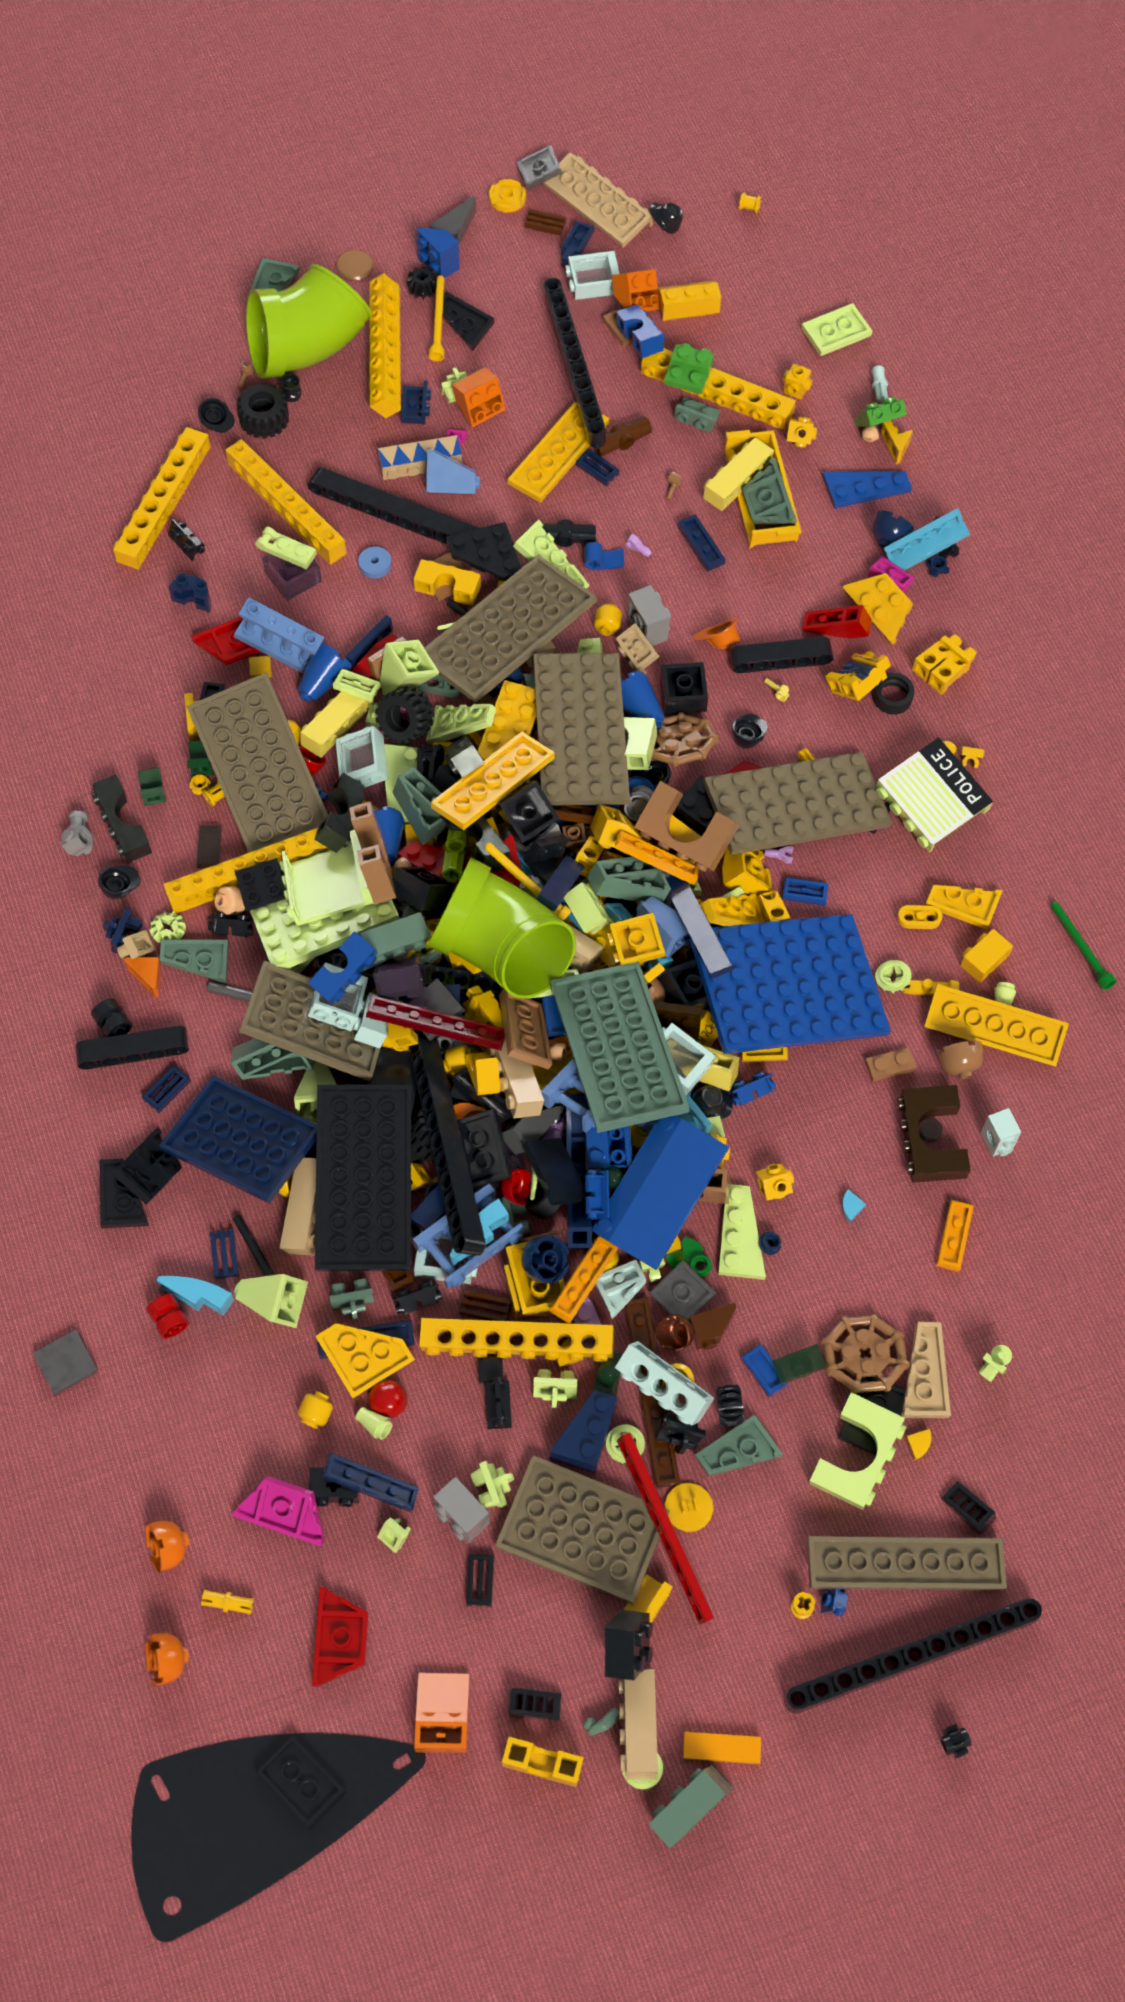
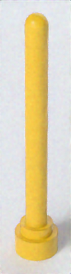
[429,275,445,362]
[485,843,571,921]

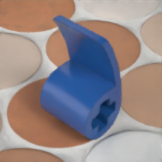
[584,542,624,570]

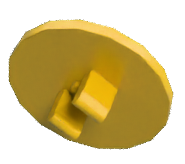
[664,1483,713,1532]

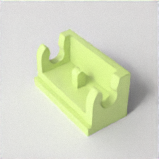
[564,882,612,934]

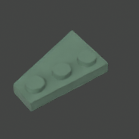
[246,258,300,306]
[160,940,229,984]
[695,1415,783,1477]

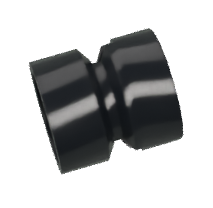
[91,998,133,1037]

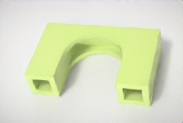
[624,717,657,770]
[809,1393,907,1510]

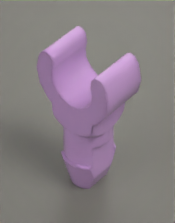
[625,534,652,557]
[764,846,794,864]

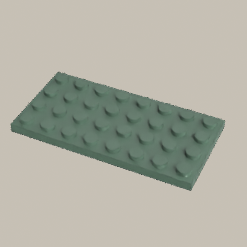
[550,961,690,1133]

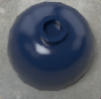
[872,510,914,549]
[521,1235,570,1284]

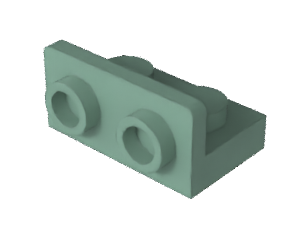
[674,397,721,433]

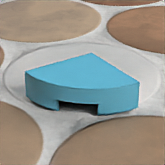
[842,1189,866,1223]

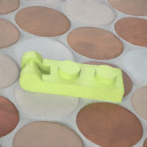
[255,527,317,569]

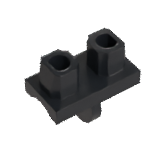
[655,1413,706,1454]

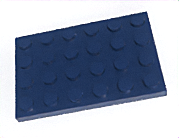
[159,1075,317,1204]

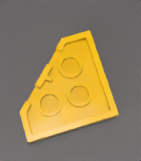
[316,1323,415,1398]

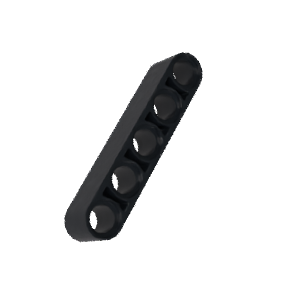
[729,637,834,673]
[75,1026,189,1070]

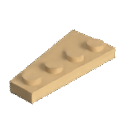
[902,1322,951,1418]

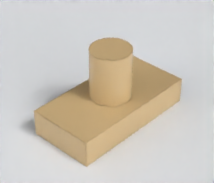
[117,930,155,959]

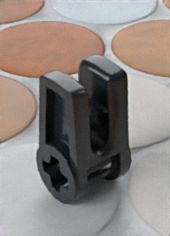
[417,744,445,783]

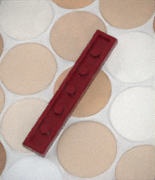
[366,995,505,1051]

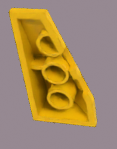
[722,847,773,894]

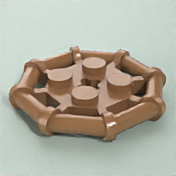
[651,712,719,767]
[821,1313,910,1395]

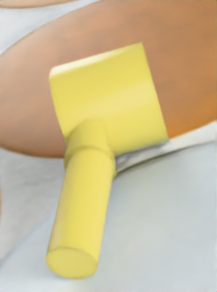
[765,678,789,702]

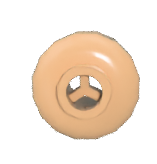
[214,886,245,915]

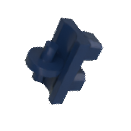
[102,908,142,954]

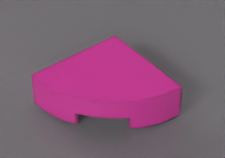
[446,429,467,445]

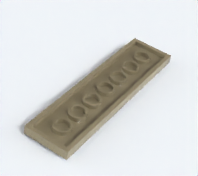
[806,1536,1007,1590]

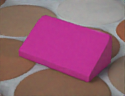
[868,556,915,594]

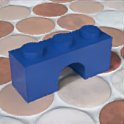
[616,304,665,358]
[308,931,378,1004]

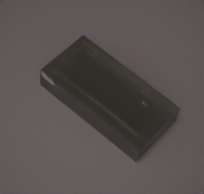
[197,826,222,868]

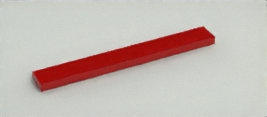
[617,1432,714,1625]

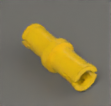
[201,1589,254,1615]

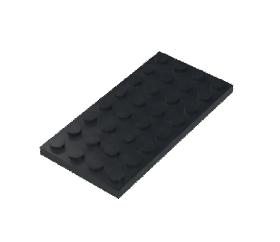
[315,1085,411,1271]

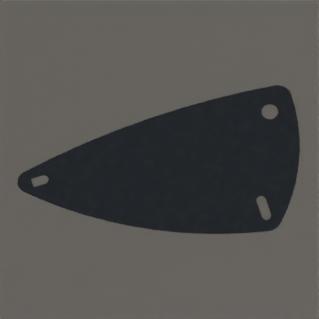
[131,1733,426,1942]

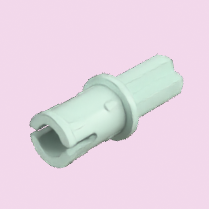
[872,366,888,404]

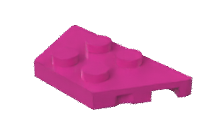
[232,1476,324,1547]

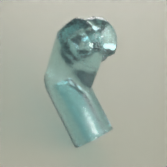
[407,949,441,965]

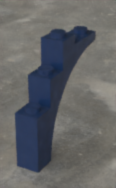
[566,1094,592,1248]

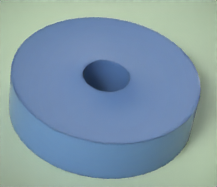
[358,547,392,579]

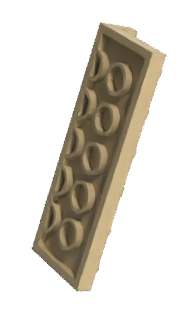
[542,152,653,248]

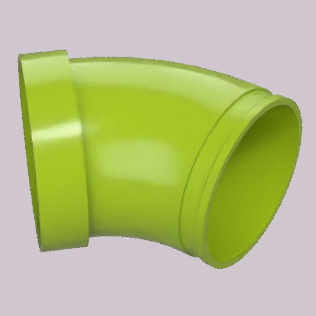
[246,264,372,378]
[427,858,576,998]

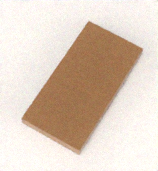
[499,990,552,1070]

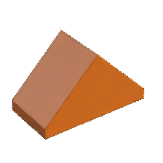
[124,957,162,998]

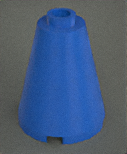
[297,643,352,703]
[621,671,664,729]
[373,807,405,867]

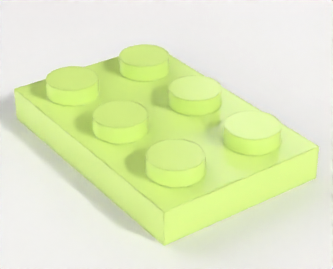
[801,303,872,356]

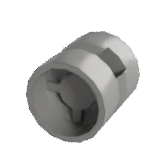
[624,785,653,821]

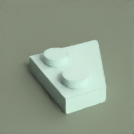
[595,1260,646,1318]

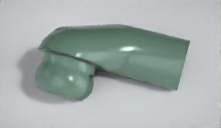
[583,1708,619,1736]

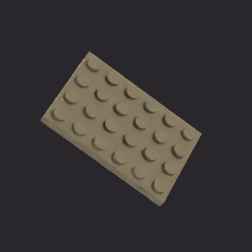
[239,961,380,1082]
[495,1455,670,1604]

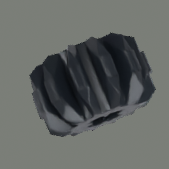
[406,266,438,300]
[716,1384,744,1426]

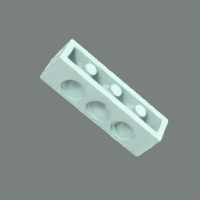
[615,1341,714,1425]

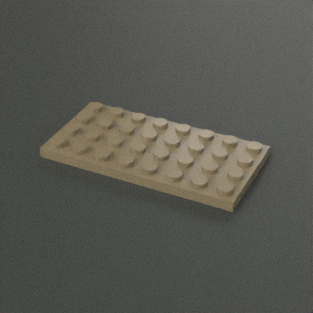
[424,555,597,703]
[533,653,630,805]
[186,673,328,853]
[703,752,892,855]

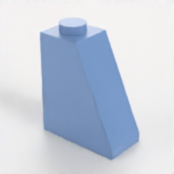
[426,448,480,494]
[636,896,688,958]

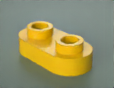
[897,905,943,929]

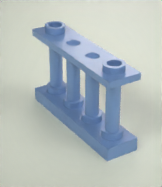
[234,597,325,674]
[542,1059,595,1133]
[413,1184,524,1289]

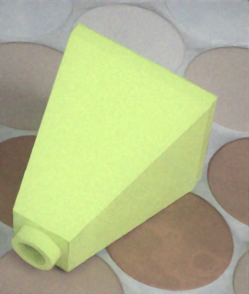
[380,640,439,695]
[294,1062,337,1124]
[235,1274,308,1328]

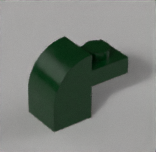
[187,741,214,776]
[138,767,166,806]

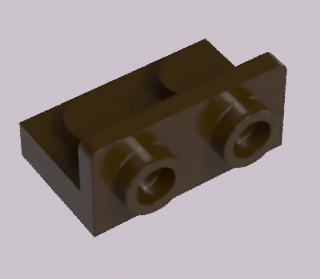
[656,1002,702,1041]

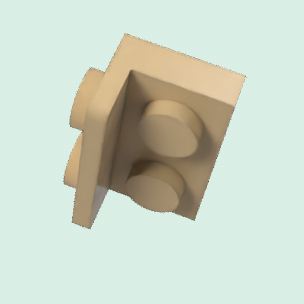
[616,623,660,674]

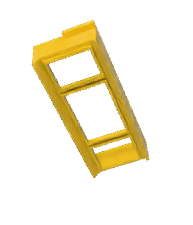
[724,430,802,549]

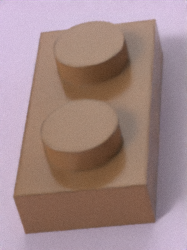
[865,1048,916,1082]

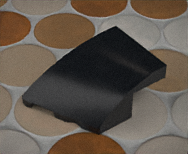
[112,1127,182,1205]

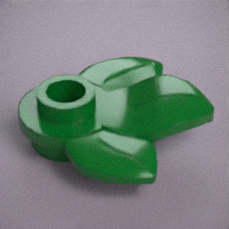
[666,1237,712,1278]

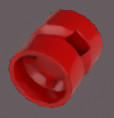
[146,1294,189,1339]

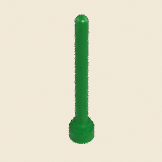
[1050,901,1117,991]

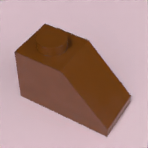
[689,1303,736,1350]

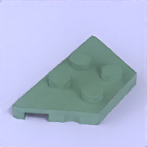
[742,458,798,524]

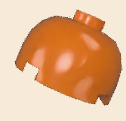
[145,1520,189,1573]
[145,1633,189,1686]

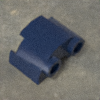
[169,574,212,613]

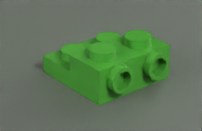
[664,343,714,395]
[854,396,907,427]

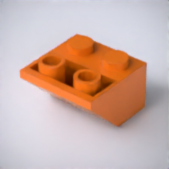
[612,269,660,311]
[452,367,506,428]

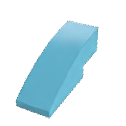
[450,1198,509,1265]
[156,1276,234,1316]

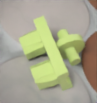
[440,367,466,403]
[979,1345,1012,1382]
[533,1369,577,1408]
[471,1461,514,1508]

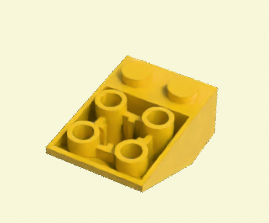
[590,804,652,855]

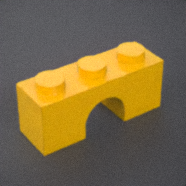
[413,559,481,606]
[502,1737,584,1787]

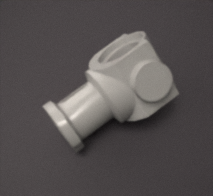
[61,811,93,857]

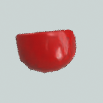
[299,746,326,775]
[500,1168,532,1205]
[368,1380,408,1418]

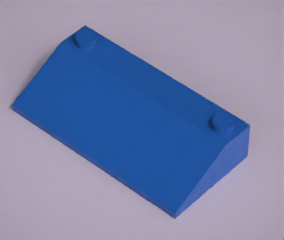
[592,1115,730,1270]

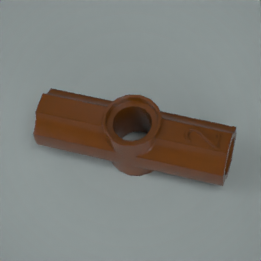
[594,416,652,457]

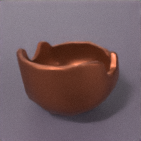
[655,1314,694,1351]

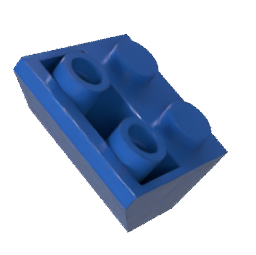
[416,228,460,278]
[586,1126,633,1168]

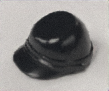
[650,202,683,234]
[198,398,235,433]
[731,714,768,749]
[630,760,671,789]
[98,865,141,899]
[691,1084,733,1119]

